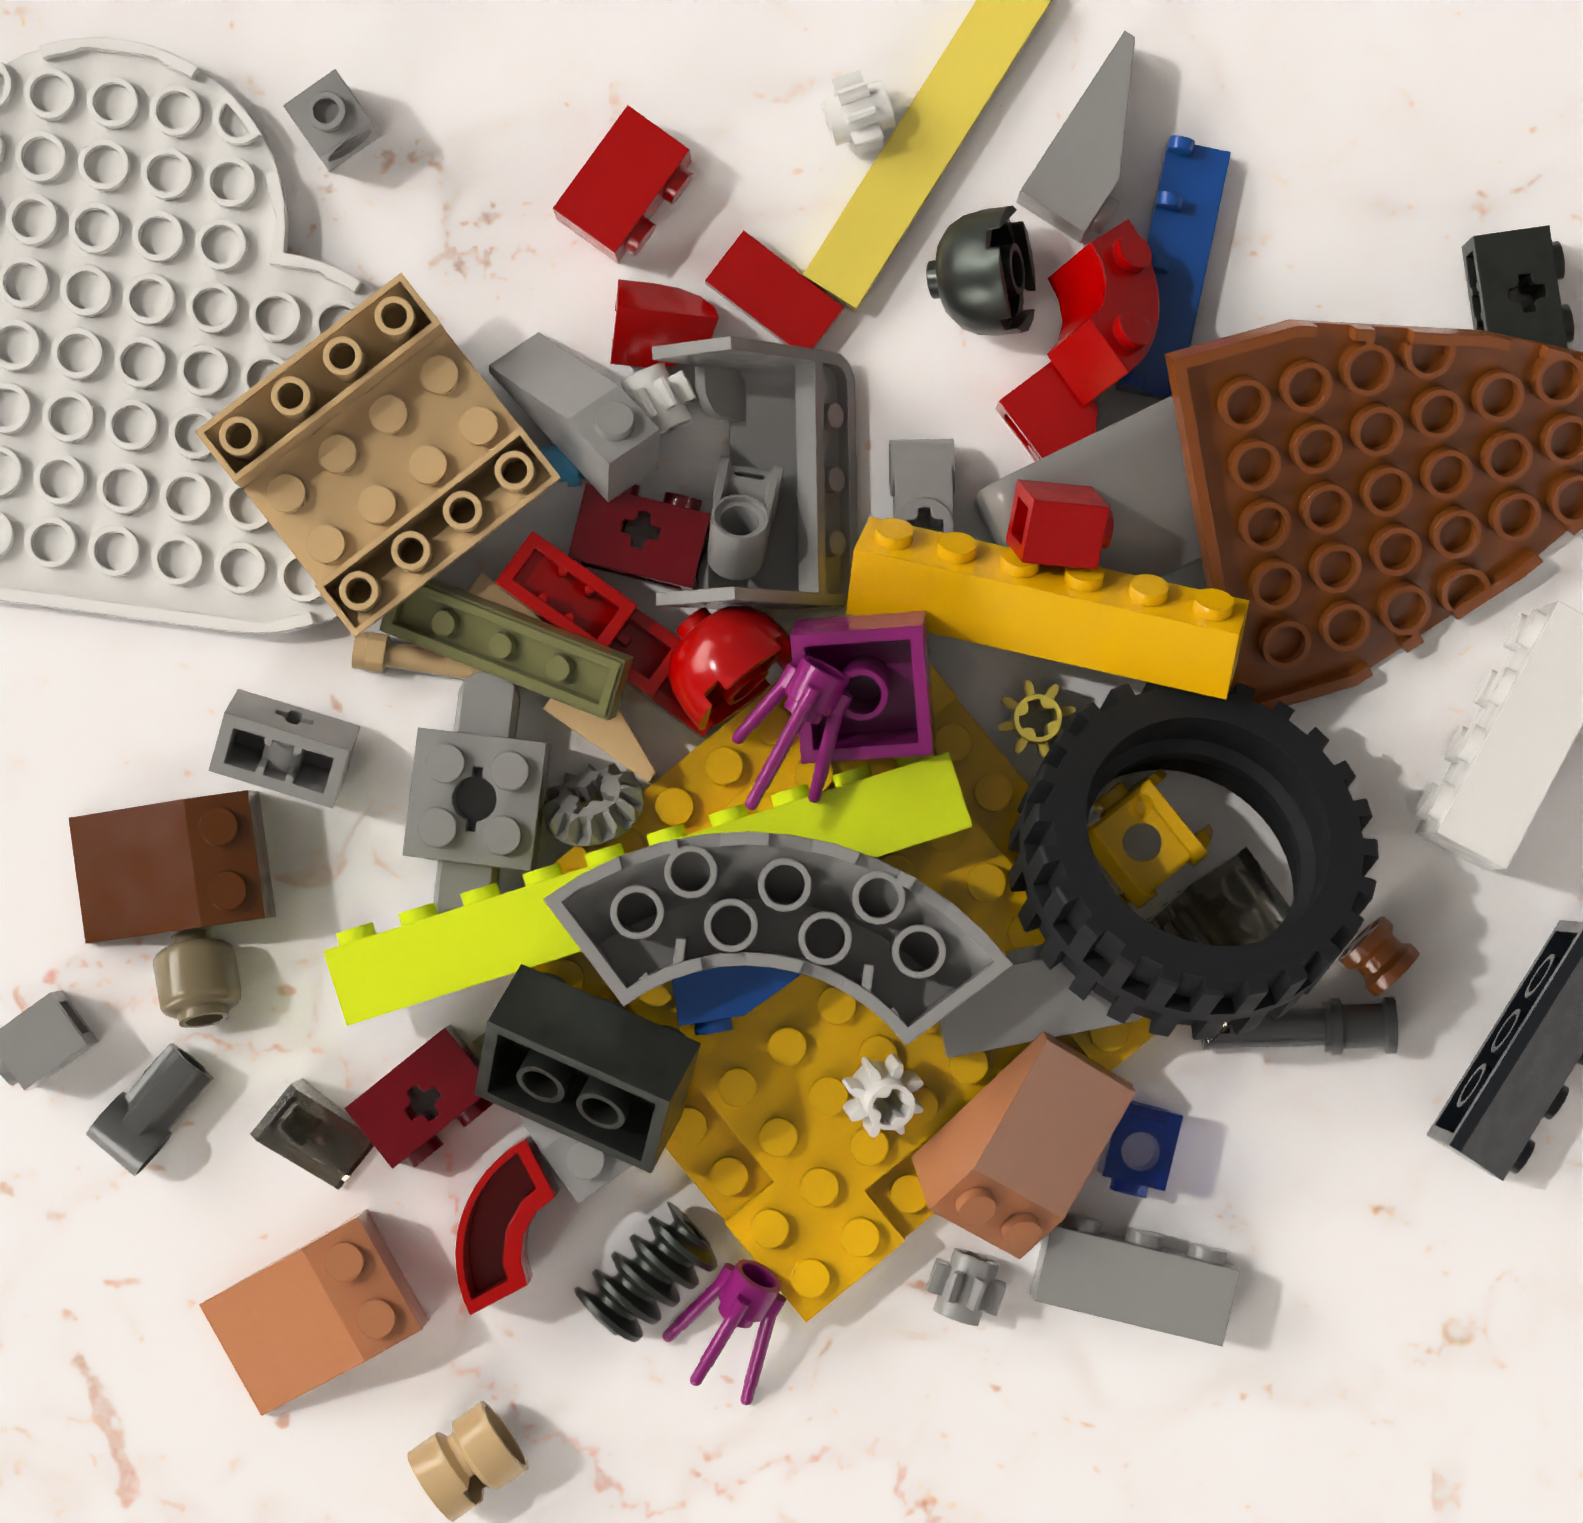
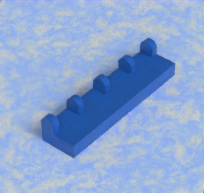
[1115,135,1231,400]

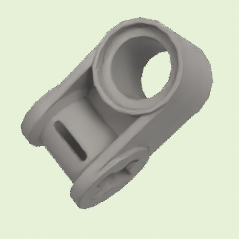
[889,438,955,533]
[707,456,784,580]

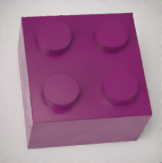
[790,611,936,764]

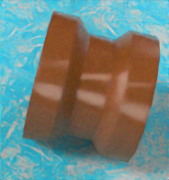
[1338,916,1420,997]

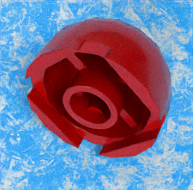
[668,606,792,730]

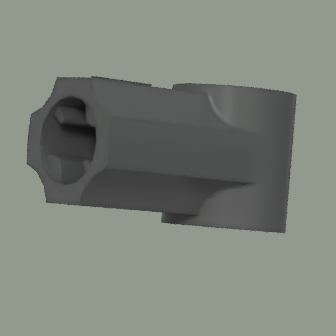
[86,1043,214,1177]

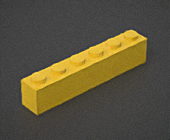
[846,517,1250,700]

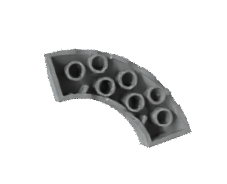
[543,831,1013,1046]

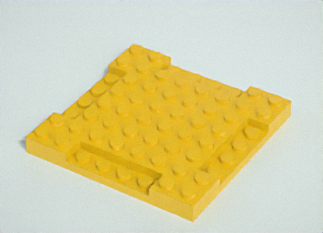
[531,664,1156,1323]

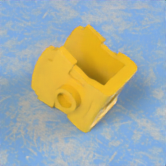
[1087,769,1213,909]

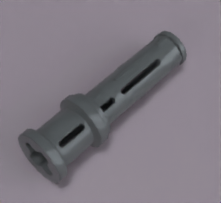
[1201,996,1398,1056]

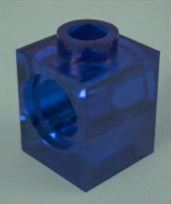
[1097,1100,1183,1198]

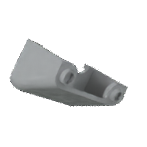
[974,396,1201,577]

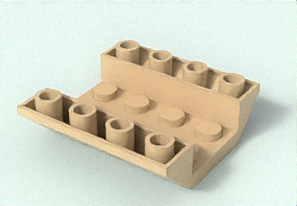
[195,272,562,638]

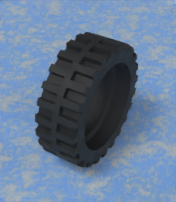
[1008,682,1379,1040]

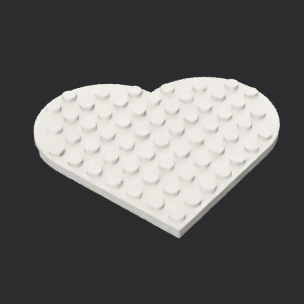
[0,37,375,634]

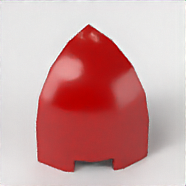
[610,279,719,368]

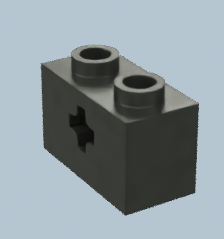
[1461,225,1574,348]

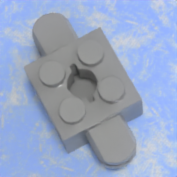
[402,672,551,914]

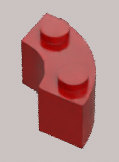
[1046,219,1160,407]
[455,1134,560,1315]

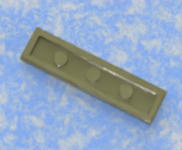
[379,579,634,721]

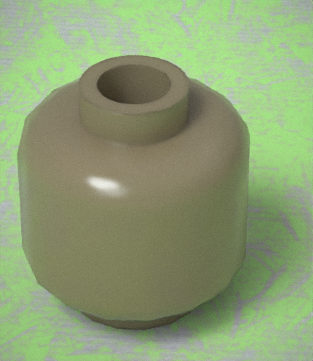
[153,929,241,1028]

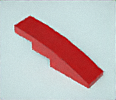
[495,530,714,739]

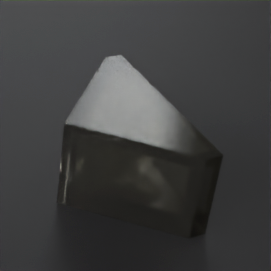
[250,1078,374,1190]

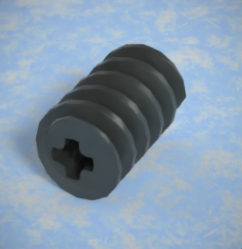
[574,1202,718,1342]

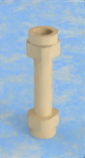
[351,632,483,679]

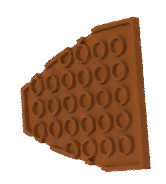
[1165,319,1583,710]

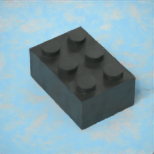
[474,964,701,1173]

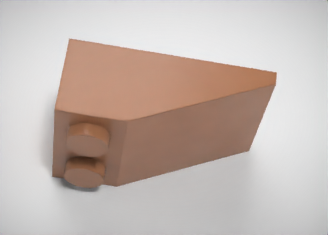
[911,1031,1136,1259]
[199,1209,429,1416]

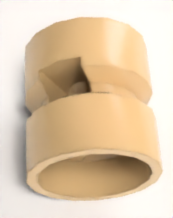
[407,1400,529,1522]

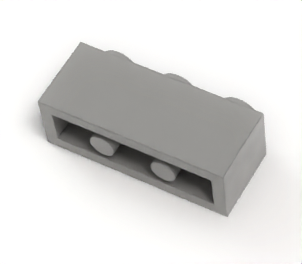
[938,944,1141,1058]
[1030,1212,1241,1347]

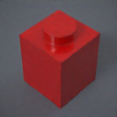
[1006,479,1114,569]

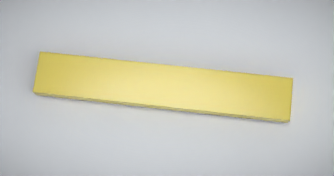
[803,0,1053,312]

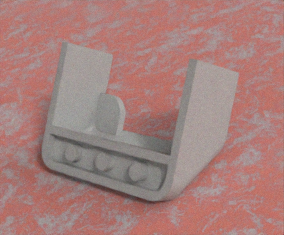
[652,336,858,610]

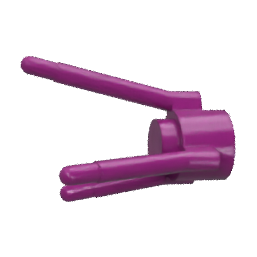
[732,655,853,810]
[662,1259,786,1406]

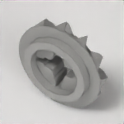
[541,763,644,846]

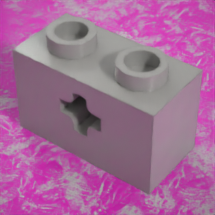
[208,689,361,809]

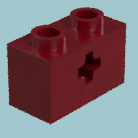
[568,483,711,591]
[344,1024,494,1169]

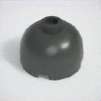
[926,205,1036,336]

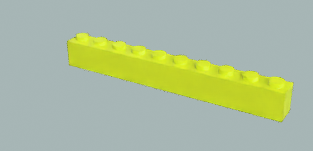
[323,752,973,1026]

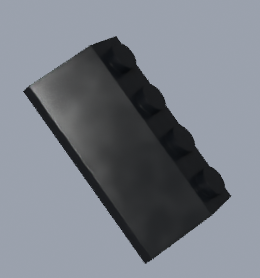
[1426,920,1583,1181]

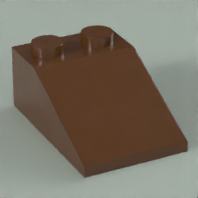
[68,790,276,944]

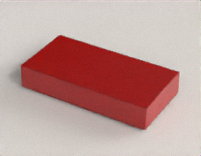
[705,230,844,349]

